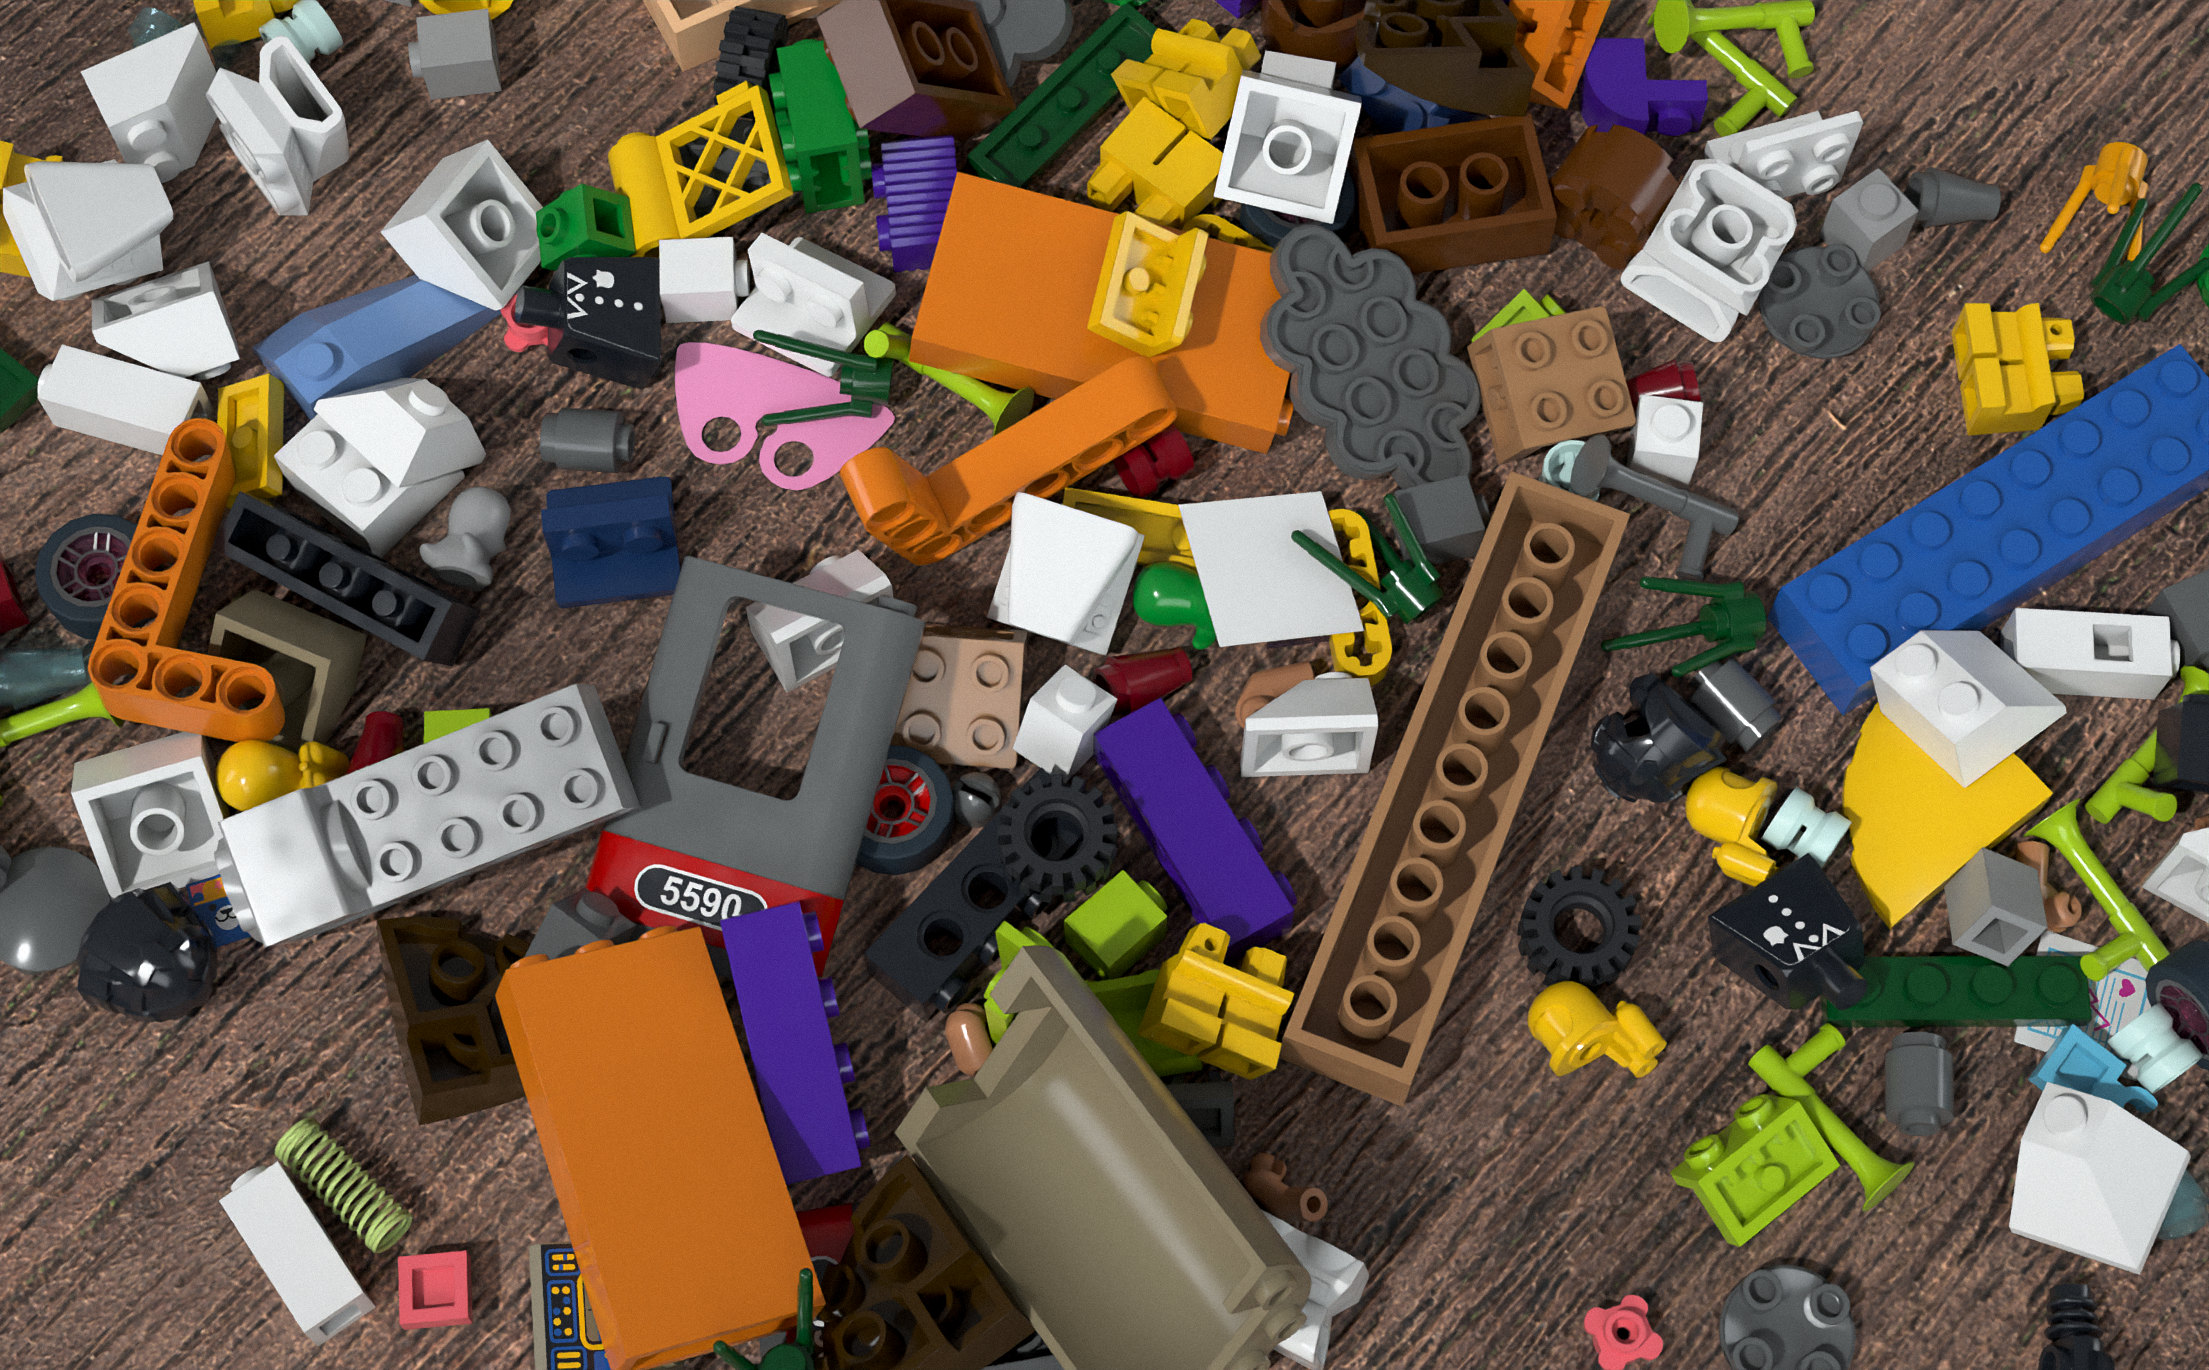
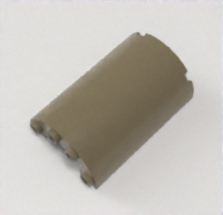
[895,945,1311,1370]

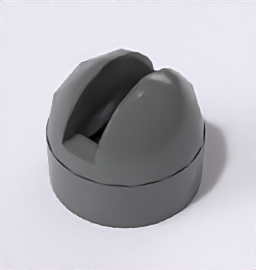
[951,772,1002,828]

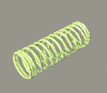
[275,1117,413,1253]

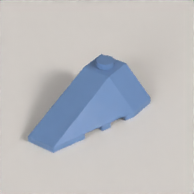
[251,275,519,421]

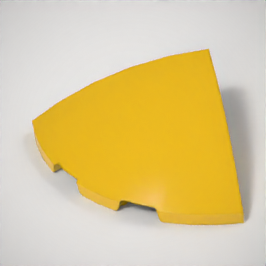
[1842,702,2053,930]

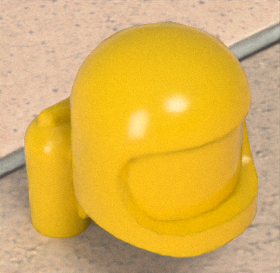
[215,739,349,812]
[1685,766,1780,887]
[1527,981,1667,1078]

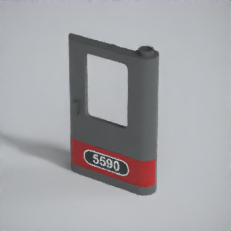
[585,556,926,980]

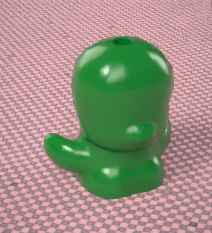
[1133,561,1217,650]

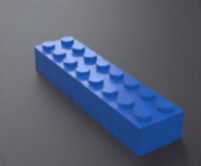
[1767,344,2209,716]

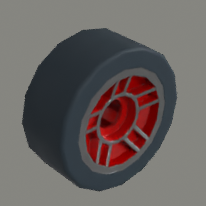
[856,745,955,876]

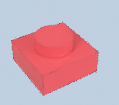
[398,1250,473,1330]

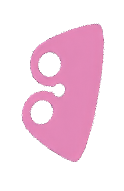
[675,342,895,491]

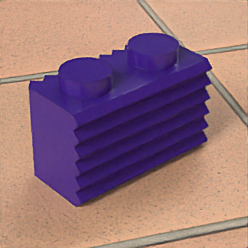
[871,135,957,272]

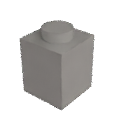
[408,9,502,100]
[1819,168,1919,272]
[1944,847,2048,966]

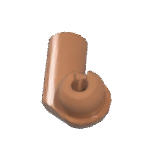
[1235,660,1314,728]
[2015,841,2082,933]
[945,1003,993,1077]
[1243,1153,1328,1222]

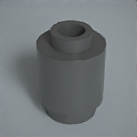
[540,407,635,473]
[1688,658,1784,753]
[1885,1032,1954,1136]

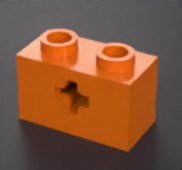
[1508,0,1611,110]

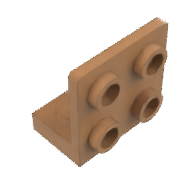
[1467,306,1636,465]
[891,623,1029,769]

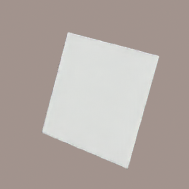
[1178,491,1364,647]

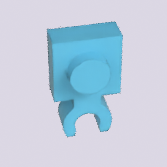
[2028,1024,2158,1114]

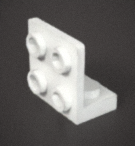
[1703,111,1863,198]

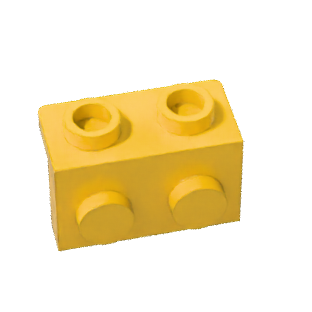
[1087,211,1208,357]

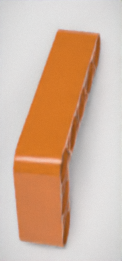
[839,355,1178,566]
[88,418,286,742]

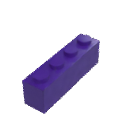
[1093,698,1297,966]
[720,900,871,1185]

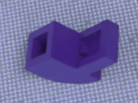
[1578,38,1708,136]

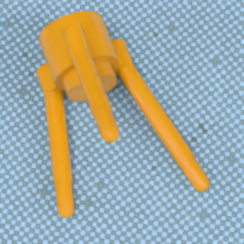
[2040,142,2149,261]

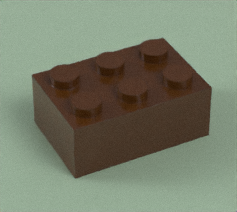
[817,0,1016,142]
[1348,112,1557,274]

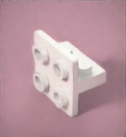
[731,233,896,377]

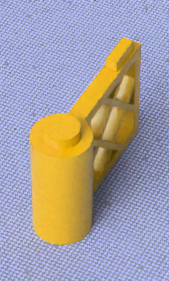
[608,81,794,258]

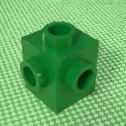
[536,183,636,271]

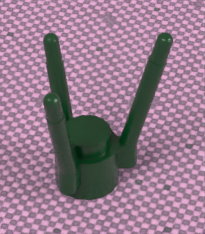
[2089,183,2209,325]
[753,329,894,426]
[1291,493,1446,626]
[1601,576,1766,677]
[713,1268,816,1370]

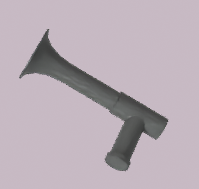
[1570,434,1738,582]

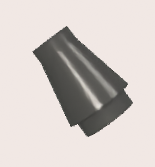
[1905,167,2001,227]

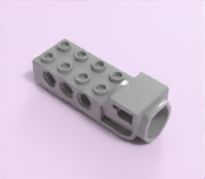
[214,683,641,948]

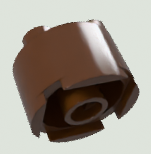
[1260,0,1367,70]
[1549,124,1684,270]

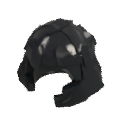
[1590,672,1727,803]
[76,882,218,1022]

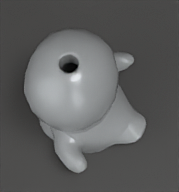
[419,486,511,591]

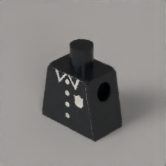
[515,257,661,389]
[1708,853,1868,1010]

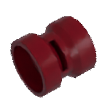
[1112,423,1195,499]

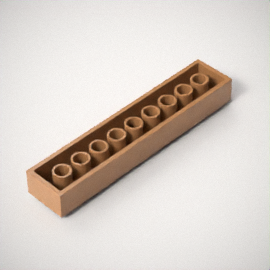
[1279,471,1630,1107]

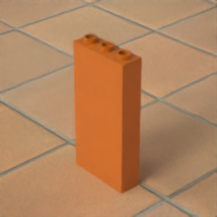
[909,172,1294,454]
[495,926,826,1370]

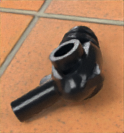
[2038,1284,2115,1370]

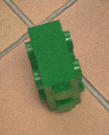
[768,39,872,214]

